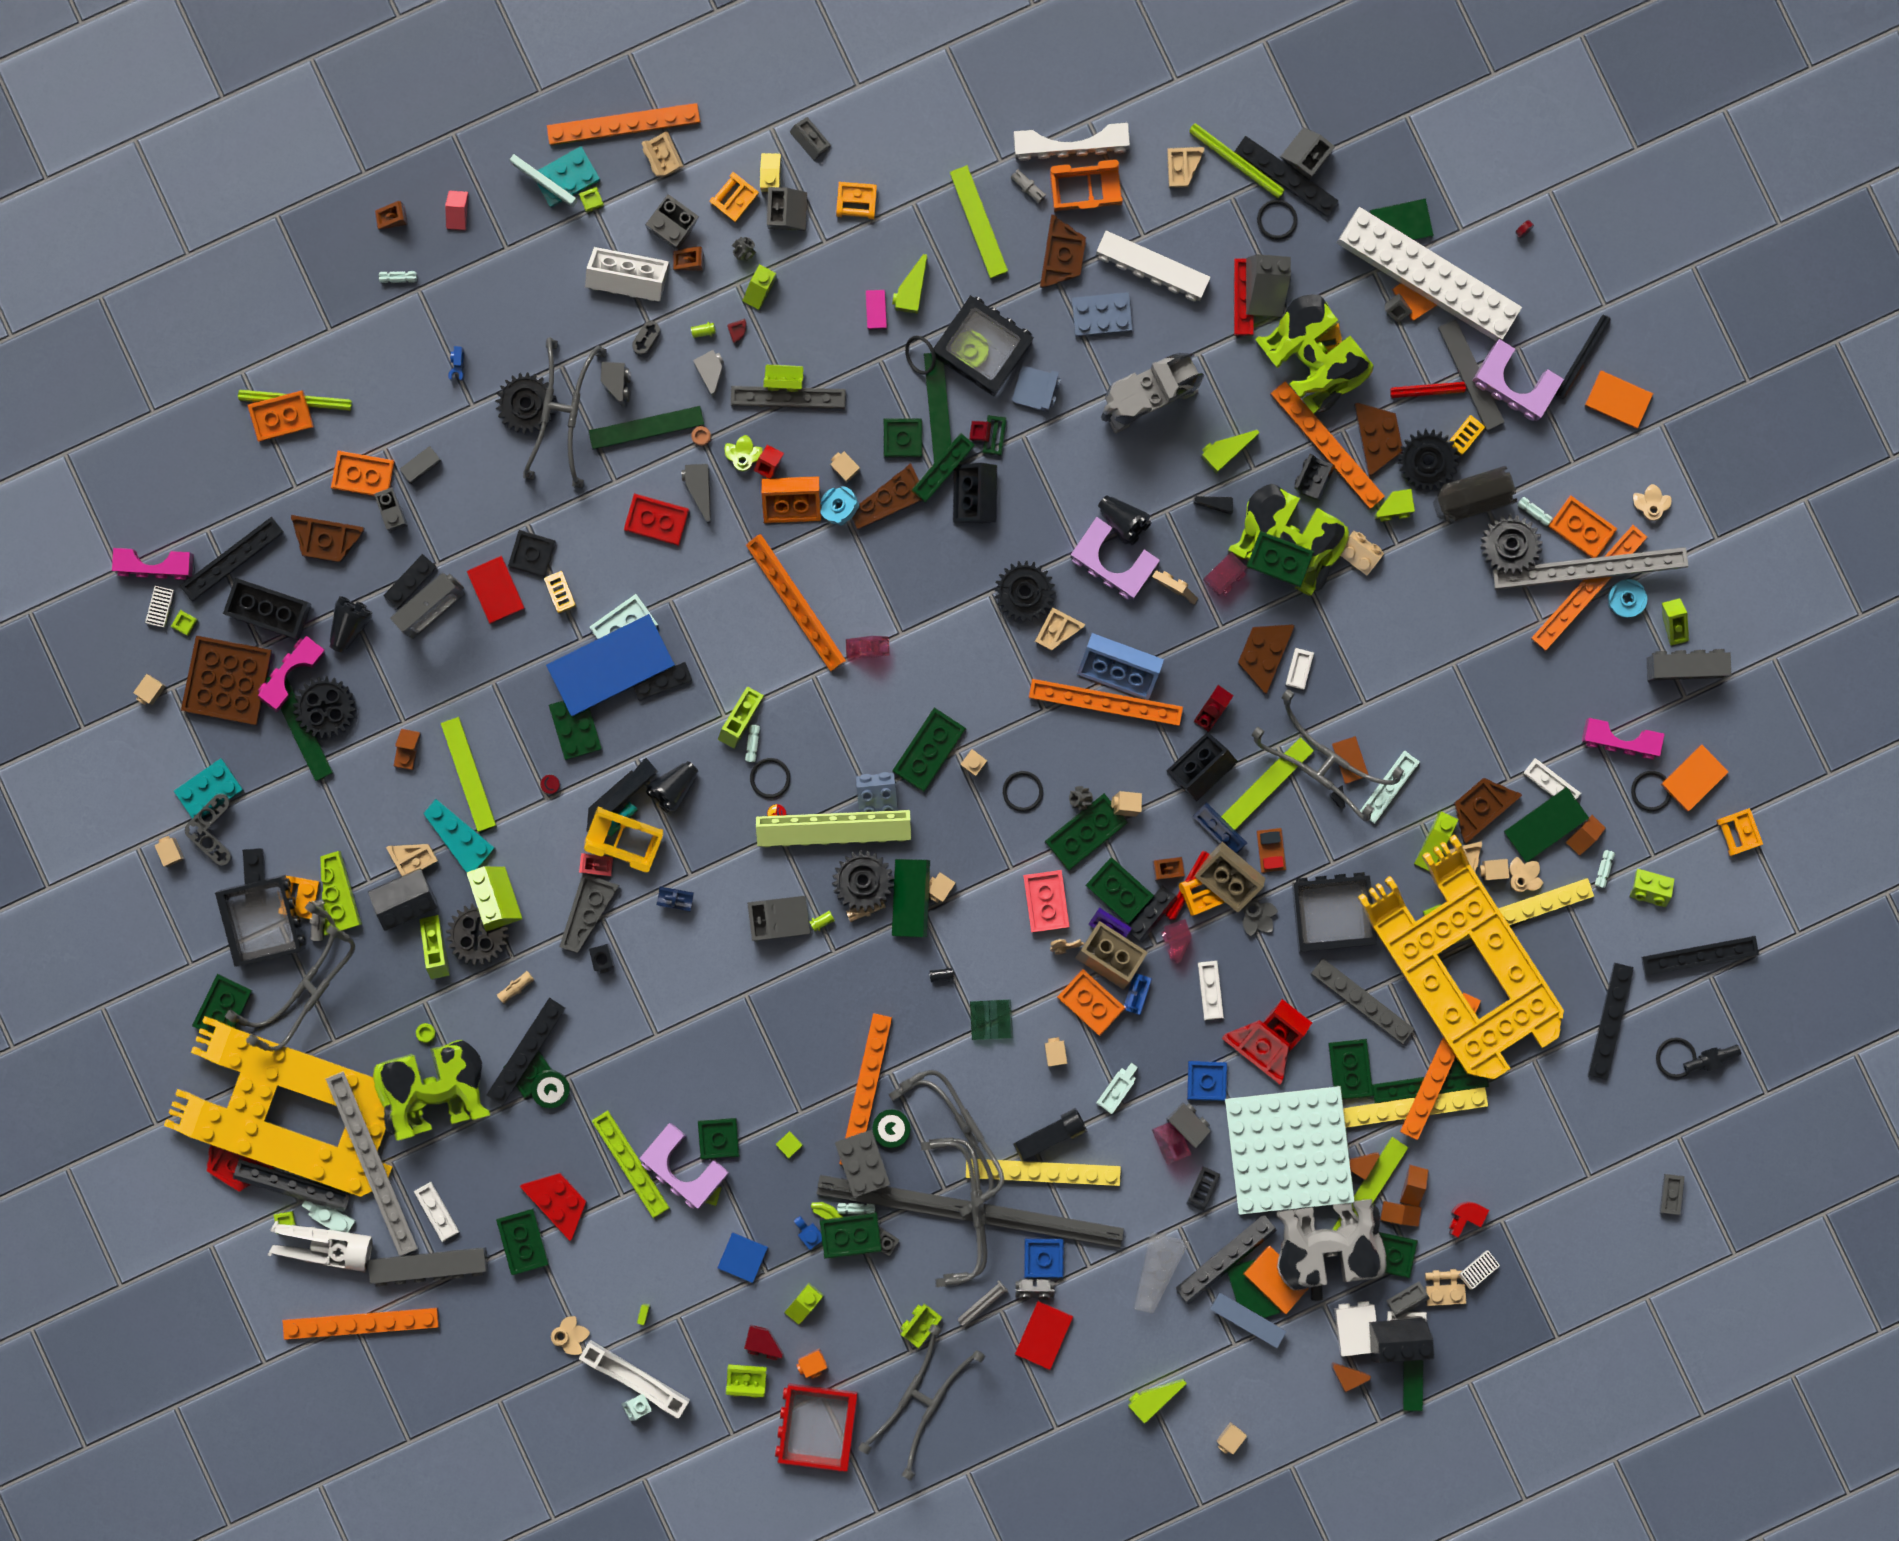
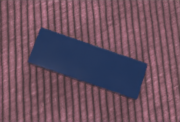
[1192,802,1247,854]

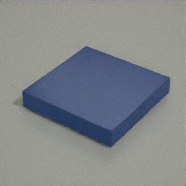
[1187,1061,1227,1101]
[718,1232,768,1283]
[1024,1238,1063,1278]

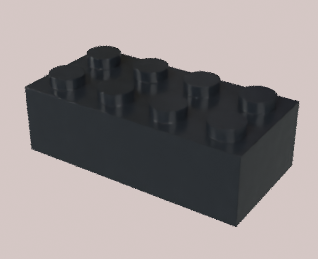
[223,578,312,640]

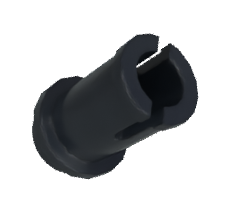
[930,966,954,982]
[1311,1285,1323,1301]

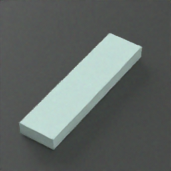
[510,154,577,207]
[1360,751,1420,824]

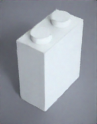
[1334,1301,1376,1356]

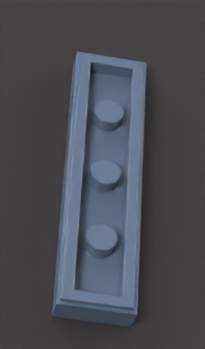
[1210,1292,1287,1348]

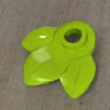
[724,435,762,472]

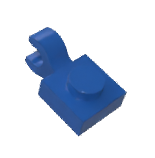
[448,346,464,381]
[794,1216,822,1250]

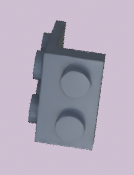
[1012,366,1061,412]
[856,772,898,812]

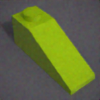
[892,254,927,314]
[1201,430,1260,474]
[718,686,764,749]
[1414,811,1459,871]
[419,915,450,979]
[1128,1379,1187,1423]

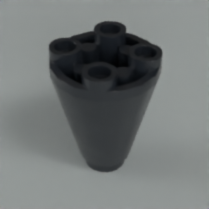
[1098,495,1152,545]
[329,596,372,653]
[646,761,698,813]

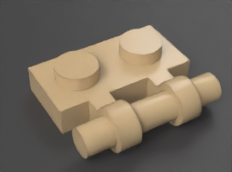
[1425,1269,1466,1306]

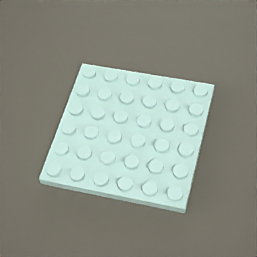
[1225,1086,1355,1214]

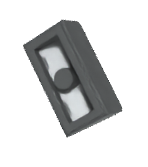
[790,117,832,160]
[400,446,441,484]

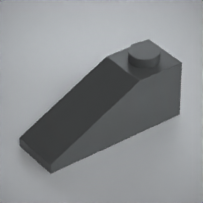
[682,464,711,523]

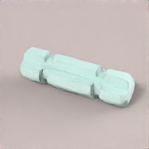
[379,271,417,283]
[1518,497,1552,526]
[745,725,760,762]
[1595,850,1615,888]
[837,1203,875,1214]

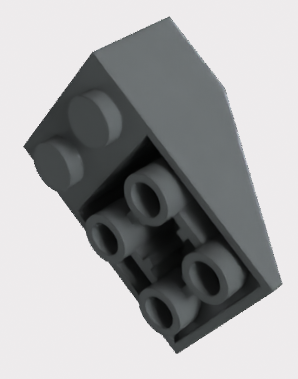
[747,896,810,941]

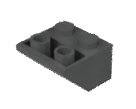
[1280,127,1335,180]
[767,187,807,231]
[645,194,699,250]
[601,362,631,407]

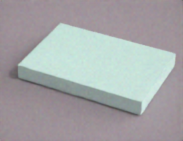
[590,594,658,639]

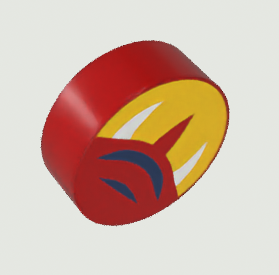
[767,804,787,816]

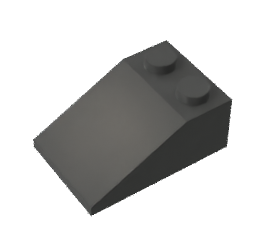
[1246,254,1291,317]

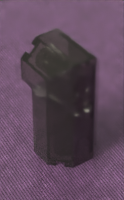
[1433,466,1517,524]

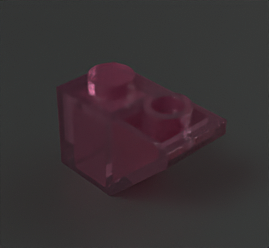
[846,636,890,658]
[1161,919,1192,963]
[1152,1122,1191,1165]

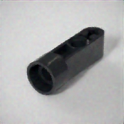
[1013,1108,1088,1161]

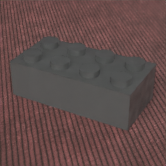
[1647,649,1732,681]

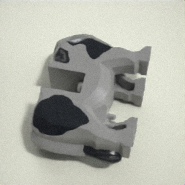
[1101,353,1204,434]
[1276,1199,1387,1290]

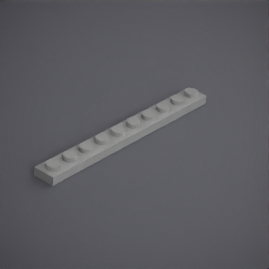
[1493,547,1688,590]
[325,1071,418,1256]

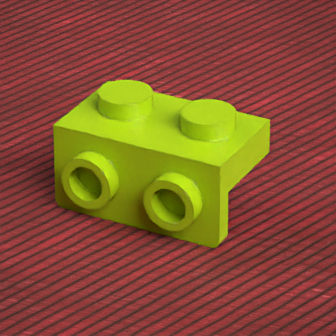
[763,364,804,392]
[1629,868,1674,907]
[900,1303,942,1348]
[726,1364,767,1398]

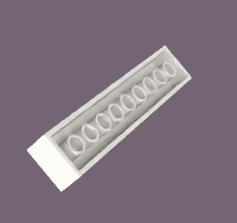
[1337,207,1522,341]

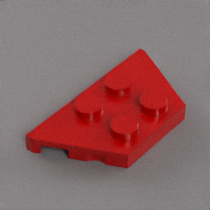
[1222,1020,1290,1084]
[207,1144,276,1192]
[520,1173,587,1241]

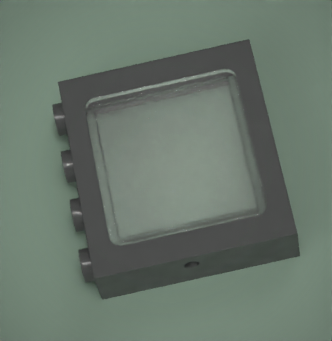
[390,572,465,639]

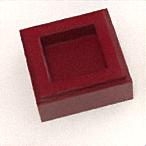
[969,421,991,442]

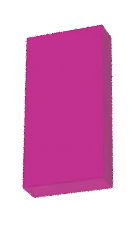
[866,290,887,329]

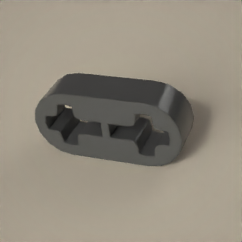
[632,321,660,355]

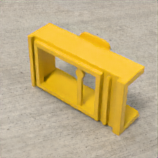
[584,806,663,872]

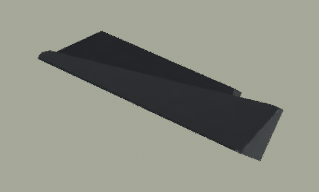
[586,758,659,832]

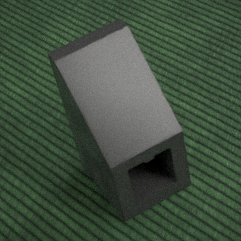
[374,487,408,532]

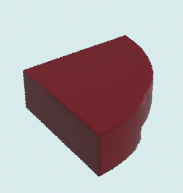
[727,319,746,343]

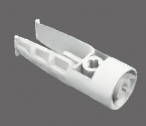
[268,1221,373,1272]

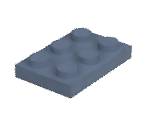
[1072,292,1132,337]

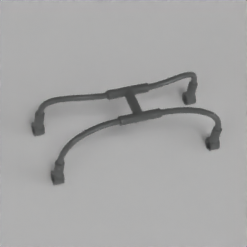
[523,337,607,488]
[1251,689,1404,821]
[225,901,355,1051]
[888,1070,1004,1217]
[921,1137,987,1287]
[858,1324,986,1481]

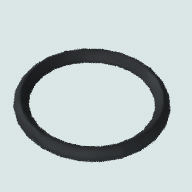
[1257,199,1297,239]
[905,335,936,375]
[750,758,790,798]
[1003,771,1043,811]
[1631,771,1671,811]
[1656,1037,1697,1078]

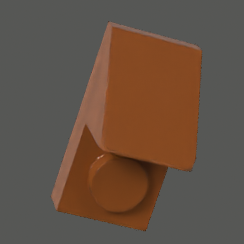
[393,729,421,770]

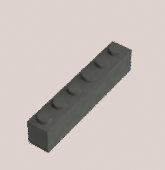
[368,1247,488,1287]

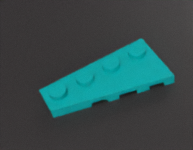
[423,799,495,872]

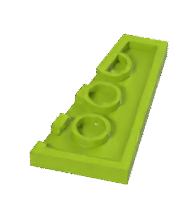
[320,851,362,936]

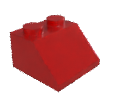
[1263,999,1312,1052]

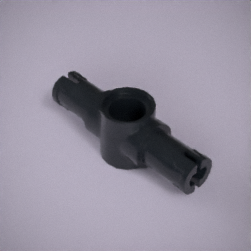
[1683,1044,1741,1074]

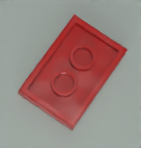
[624,493,690,546]
[467,556,525,624]
[1015,1301,1073,1370]

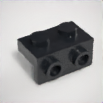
[1294,454,1335,501]

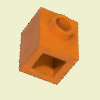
[797,1349,828,1379]

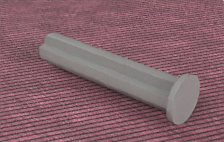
[958,1280,1009,1327]

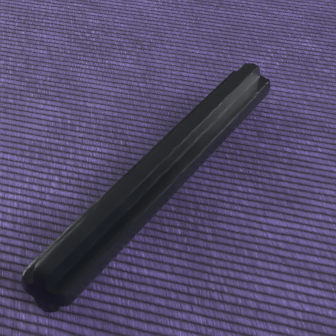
[1555,315,1611,399]

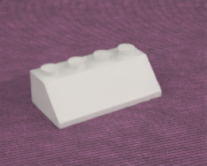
[585,247,669,301]

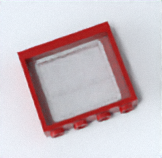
[775,1383,858,1472]

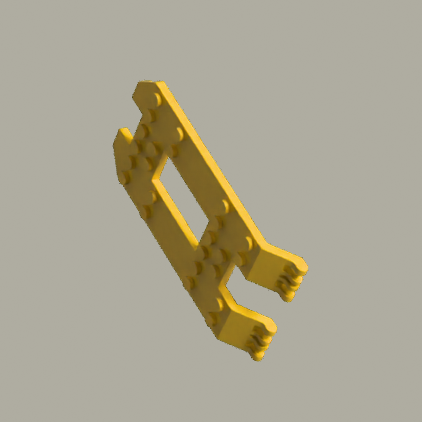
[1358,835,1564,1079]
[164,1016,392,1197]

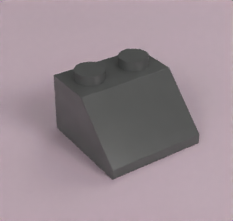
[1166,1103,1210,1148]

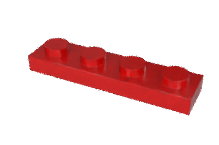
[1234,259,1253,336]

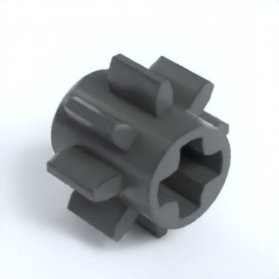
[732,237,756,261]
[1069,786,1093,810]

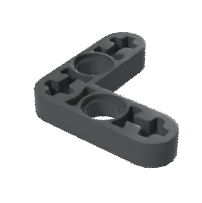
[185,793,231,865]

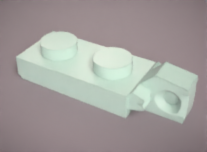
[1096,1063,1138,1114]
[302,1201,355,1233]

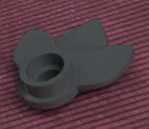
[1243,900,1278,936]

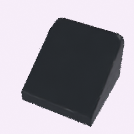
[1329,785,1345,809]

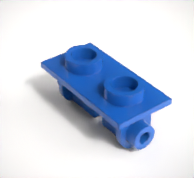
[1124,973,1152,1015]

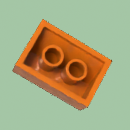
[762,477,821,523]

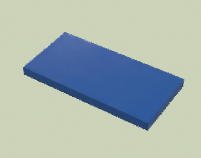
[546,614,675,717]

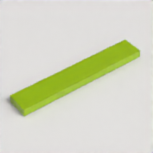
[950,165,1008,279]
[441,717,497,832]
[1221,737,1314,830]
[592,1110,670,1218]
[1332,1137,1409,1230]

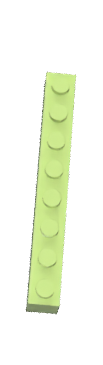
[756,810,911,847]

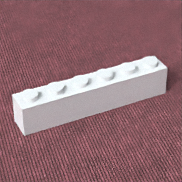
[1096,231,1210,301]

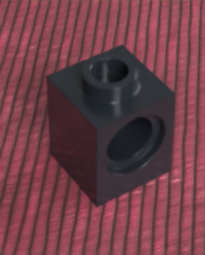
[589,944,615,974]

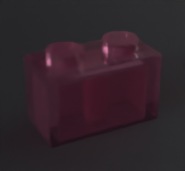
[1203,552,1247,596]

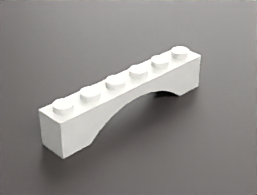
[1013,123,1130,160]
[579,1340,690,1419]

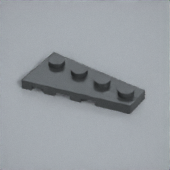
[559,874,620,953]

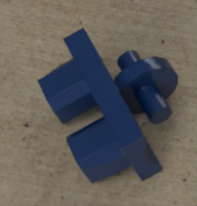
[656,886,694,911]

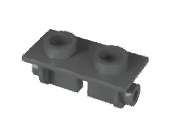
[1015,1279,1054,1300]

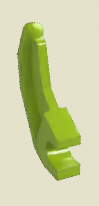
[811,1202,843,1219]

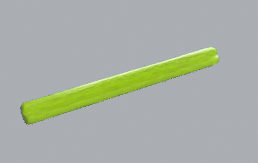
[1189,123,1284,198]
[238,390,352,410]

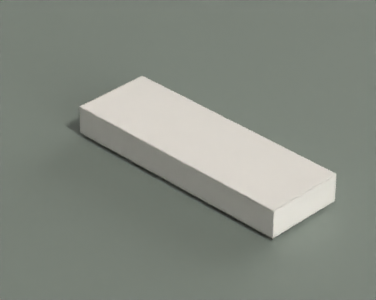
[1523,758,1581,799]
[1198,961,1224,1020]
[414,1182,459,1242]

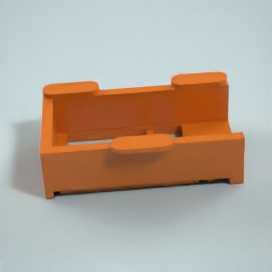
[1050,160,1123,212]

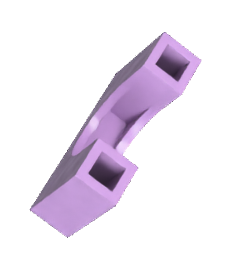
[1472,339,1564,421]
[1070,517,1160,600]
[639,1123,730,1209]

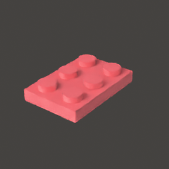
[1023,870,1069,932]

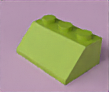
[466,866,522,931]

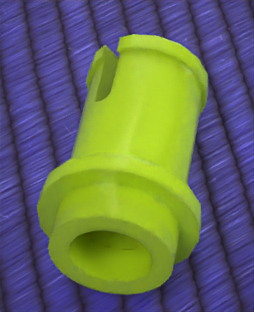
[691,322,716,339]
[809,911,835,932]

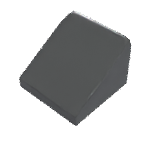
[1385,294,1412,323]

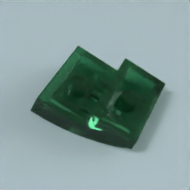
[970,999,1013,1040]

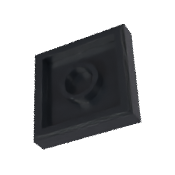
[508,530,556,577]

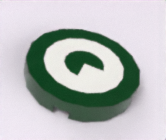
[531,1070,570,1108]
[872,1109,911,1148]

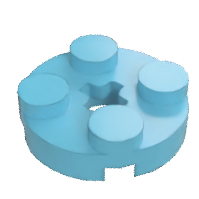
[820,486,859,526]
[1608,579,1647,618]

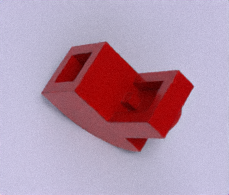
[1449,1202,1490,1238]

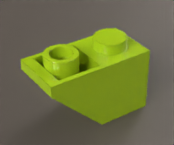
[1374,489,1415,522]

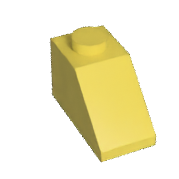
[760,154,781,192]

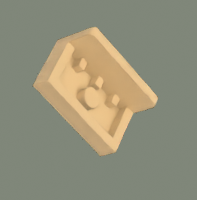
[642,132,683,177]
[1340,531,1384,576]

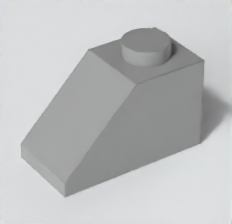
[693,350,724,397]

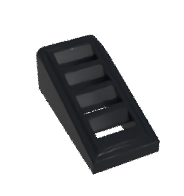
[1193,496,1233,514]
[1186,1166,1220,1211]

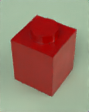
[754,444,784,479]

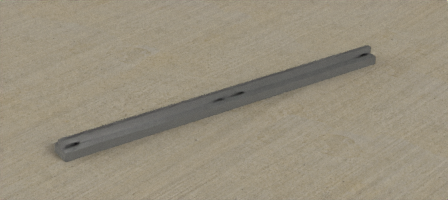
[817,1175,1124,1248]

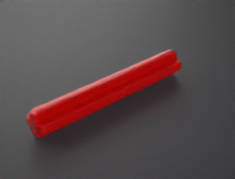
[1390,382,1466,398]
[1166,851,1210,920]

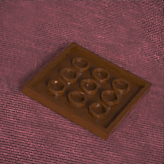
[181,635,273,725]

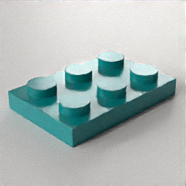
[536,146,600,208]
[174,758,244,818]

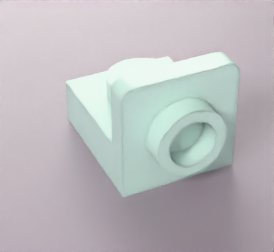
[621,1394,652,1421]

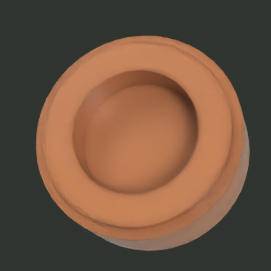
[692,426,711,446]

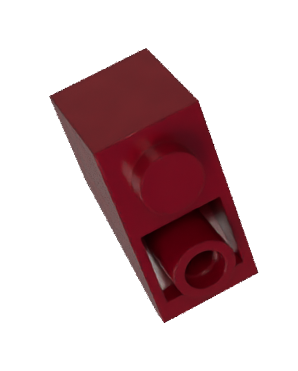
[1193,685,1234,732]
[744,1325,783,1360]

